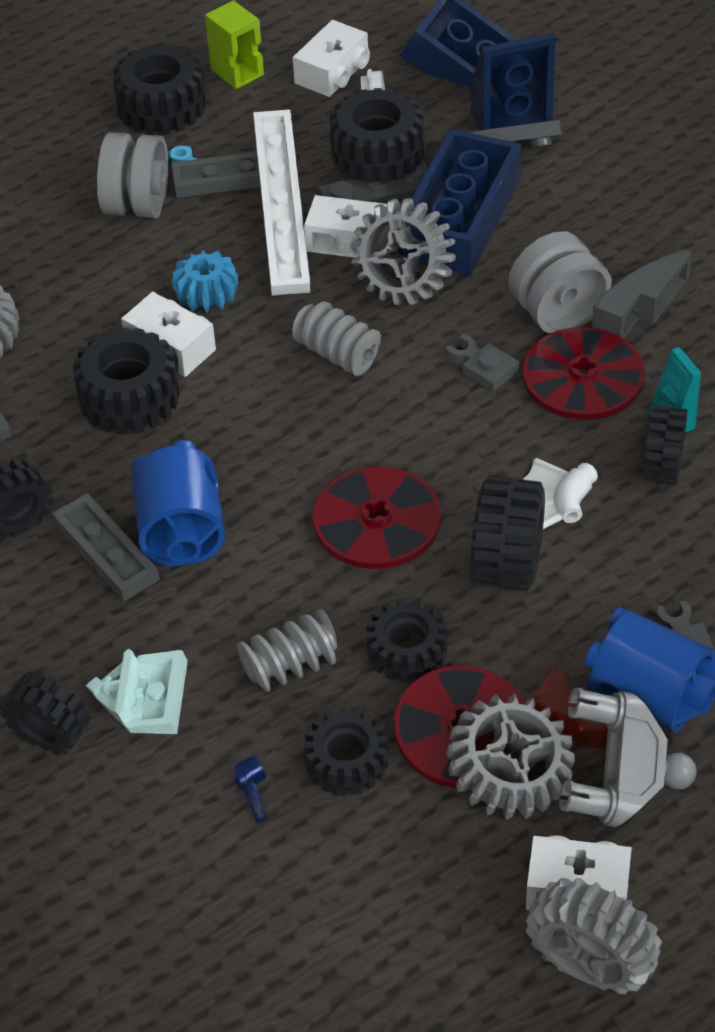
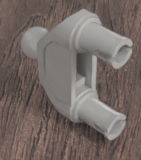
[559,688,697,827]

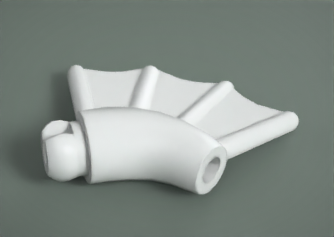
[523,458,598,529]

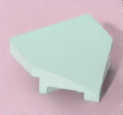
[86,649,188,734]

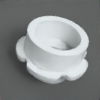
[361,69,385,91]

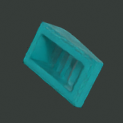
[648,347,701,433]

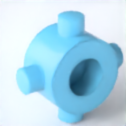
[168,146,197,163]

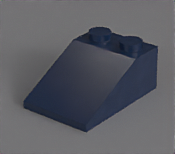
[400,0,517,87]
[471,33,556,130]

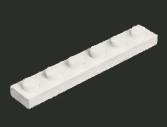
[253,110,310,296]

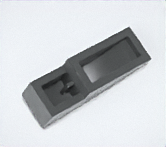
[592,250,692,339]

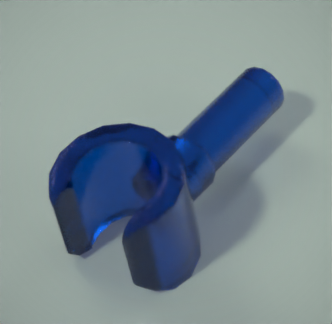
[235,756,267,823]

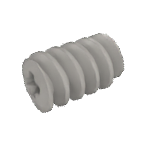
[292,301,381,377]
[237,609,337,693]

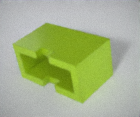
[205,0,264,89]

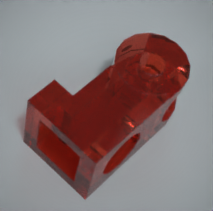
[533,667,608,749]

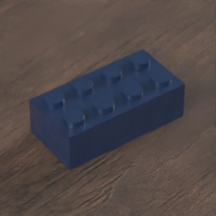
[398,129,521,275]

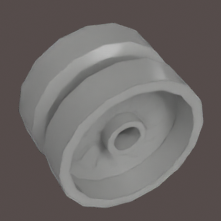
[97,132,168,219]
[509,231,612,334]

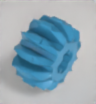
[172,249,239,314]

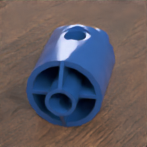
[131,440,226,567]
[585,607,715,733]

